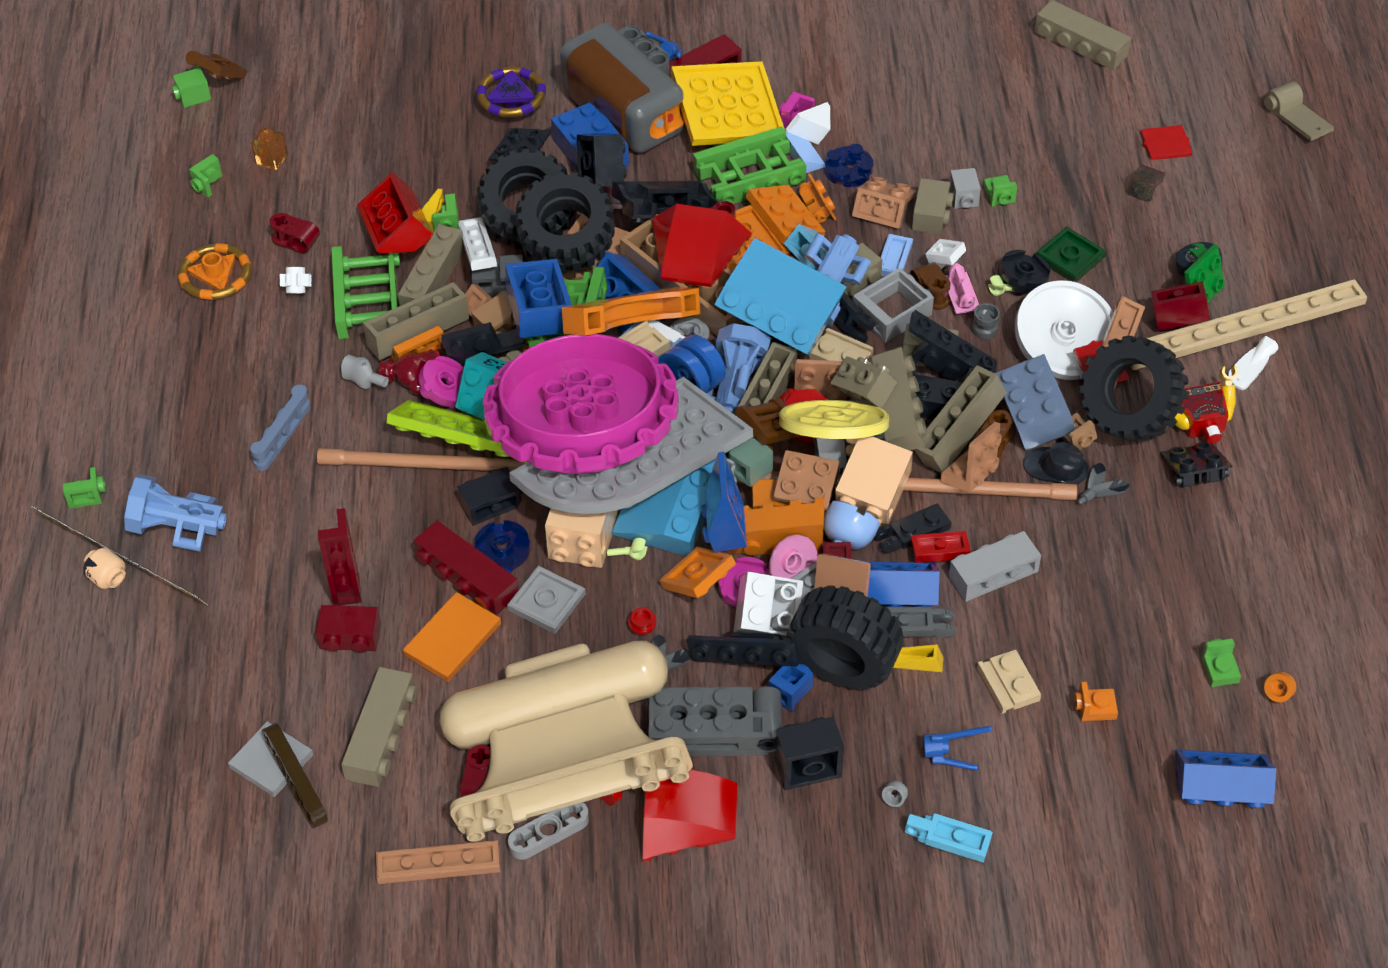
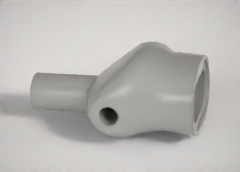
[341,355,389,389]

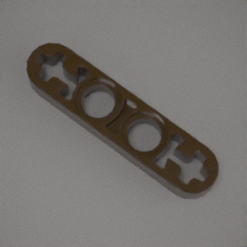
[262,723,328,829]

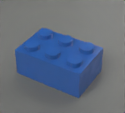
[551,103,629,172]
[505,259,572,338]

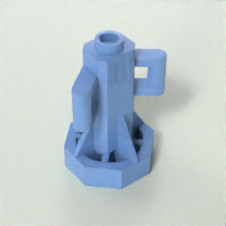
[805,233,871,327]
[707,324,771,414]
[124,474,227,552]

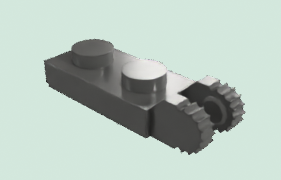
[887,607,956,638]

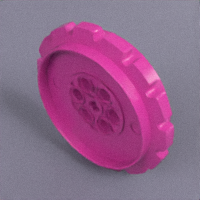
[483,334,679,474]

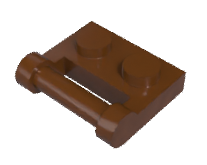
[186,51,247,80]
[735,398,801,445]

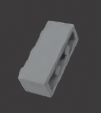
[949,531,1041,602]

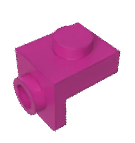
[779,92,815,129]

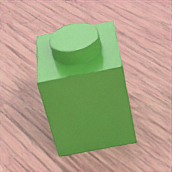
[171,67,211,108]

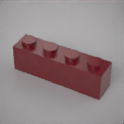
[669,34,742,78]
[413,520,519,616]

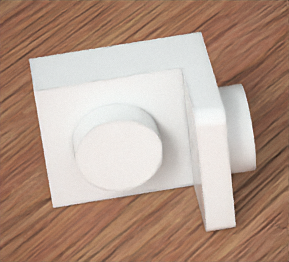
[925,239,966,269]

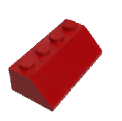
[357,172,434,253]

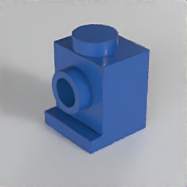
[769,664,813,712]

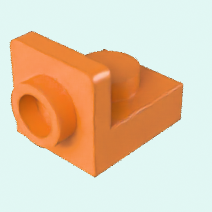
[1074,682,1118,721]

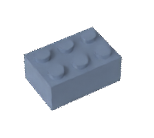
[995,354,1075,451]

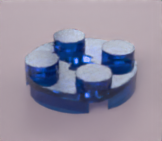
[825,144,874,188]
[475,520,531,573]

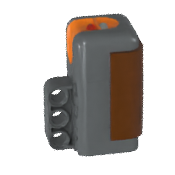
[560,22,685,153]

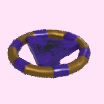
[477,67,546,117]

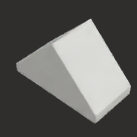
[786,102,830,144]

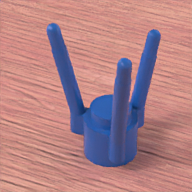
[645,32,684,60]
[924,726,992,771]

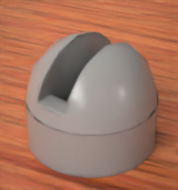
[882,780,908,807]

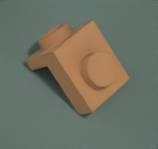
[1061,412,1097,449]

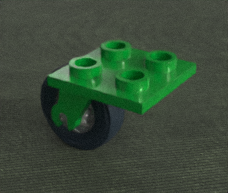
[1176,242,1225,303]

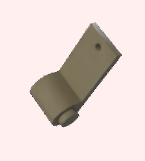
[1264,81,1334,141]

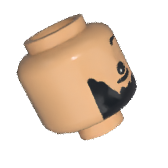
[83,547,126,589]

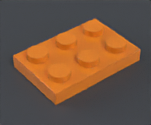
[746,185,826,244]

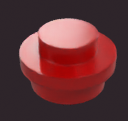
[628,607,657,635]

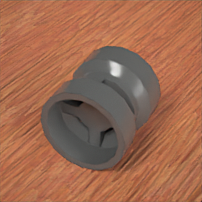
[972,303,1000,339]

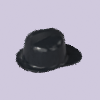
[1024,442,1089,484]

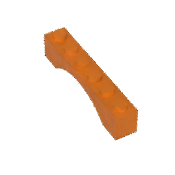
[562,287,700,336]

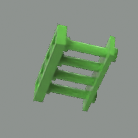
[332,246,400,339]

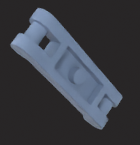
[250,385,310,471]

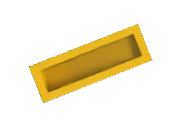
[422,189,444,233]
[893,644,943,672]

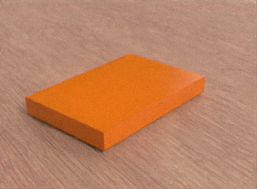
[403,592,502,682]

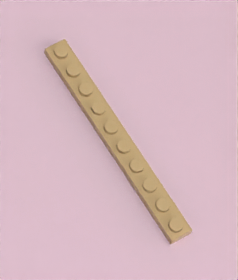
[1130,279,1367,370]

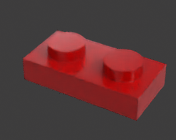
[911,531,971,563]

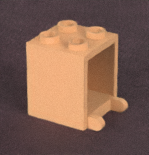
[835,436,913,527]
[545,508,618,568]

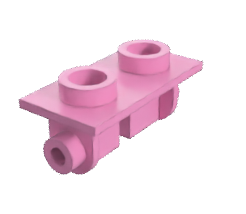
[945,263,979,314]

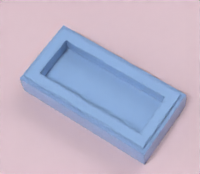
[881,234,913,277]

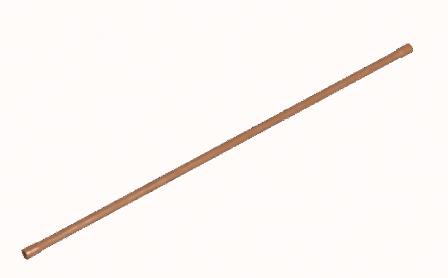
[317,448,1077,500]

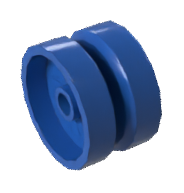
[658,334,726,394]

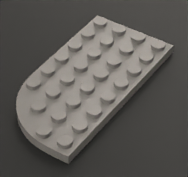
[509,377,753,514]

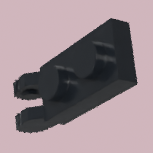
[835,293,875,343]
[874,503,952,554]

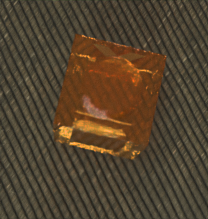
[251,127,288,170]

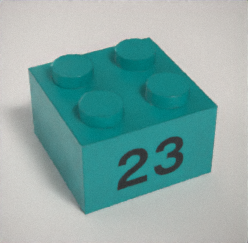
[455,352,507,420]

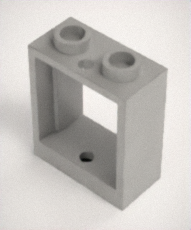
[853,268,934,343]

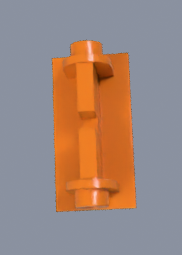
[799,173,837,223]

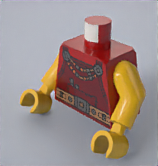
[1175,365,1238,444]

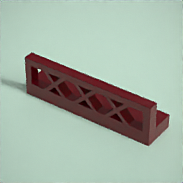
[318,508,362,605]

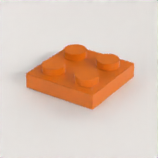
[659,546,736,598]

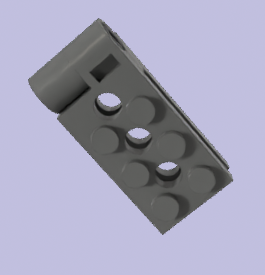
[649,687,782,756]

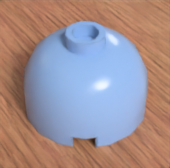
[823,501,880,550]

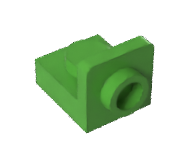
[189,154,222,198]
[983,175,1018,206]
[432,193,459,231]
[63,467,106,509]
[1201,639,1241,687]

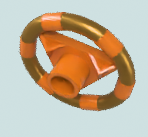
[178,243,252,300]

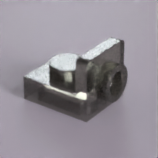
[1128,165,1165,202]

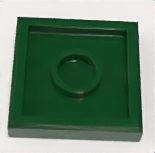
[1035,226,1106,282]

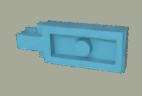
[905,813,993,863]

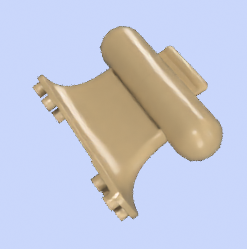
[439,641,693,842]

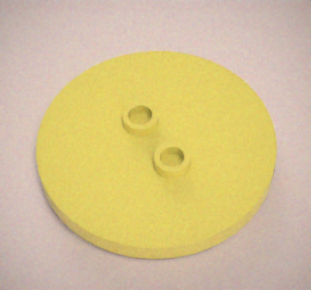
[779,400,889,439]

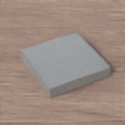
[507,566,586,634]
[228,721,313,797]

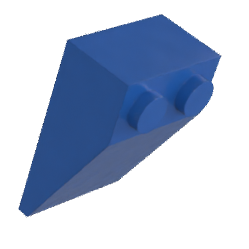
[701,451,747,553]

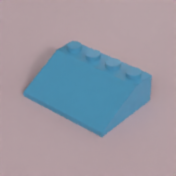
[714,238,847,357]
[612,453,725,556]

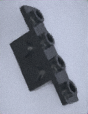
[908,310,997,381]
[434,322,526,363]
[686,632,800,667]

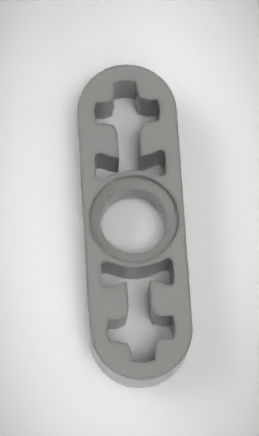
[508,802,589,860]

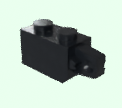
[457,467,524,526]

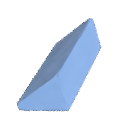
[786,131,825,173]

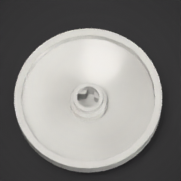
[1015,281,1113,380]

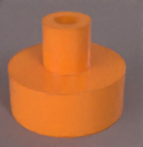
[1264,671,1297,703]

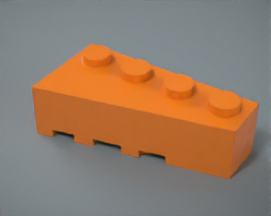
[711,497,825,556]

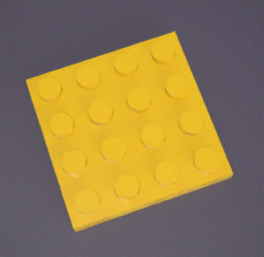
[670,62,785,146]

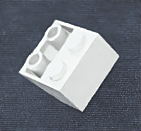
[734,572,803,638]

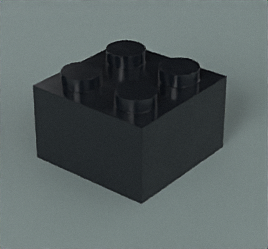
[577,133,626,187]
[775,716,844,790]

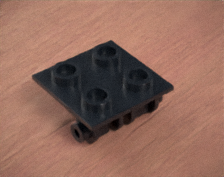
[488,128,551,161]
[1160,442,1232,488]

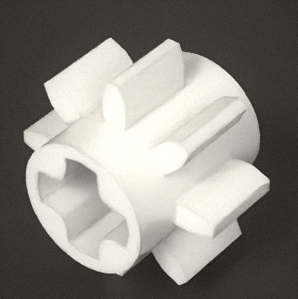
[280,267,311,294]

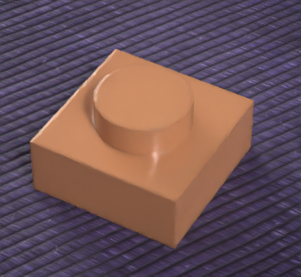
[465,284,493,317]

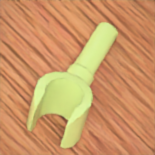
[988,275,1015,296]
[607,538,648,560]

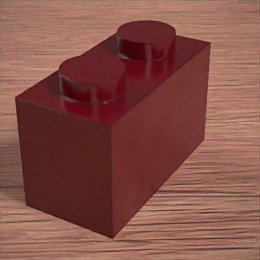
[1151,281,1210,331]
[316,605,381,652]

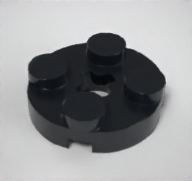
[998,250,1051,294]

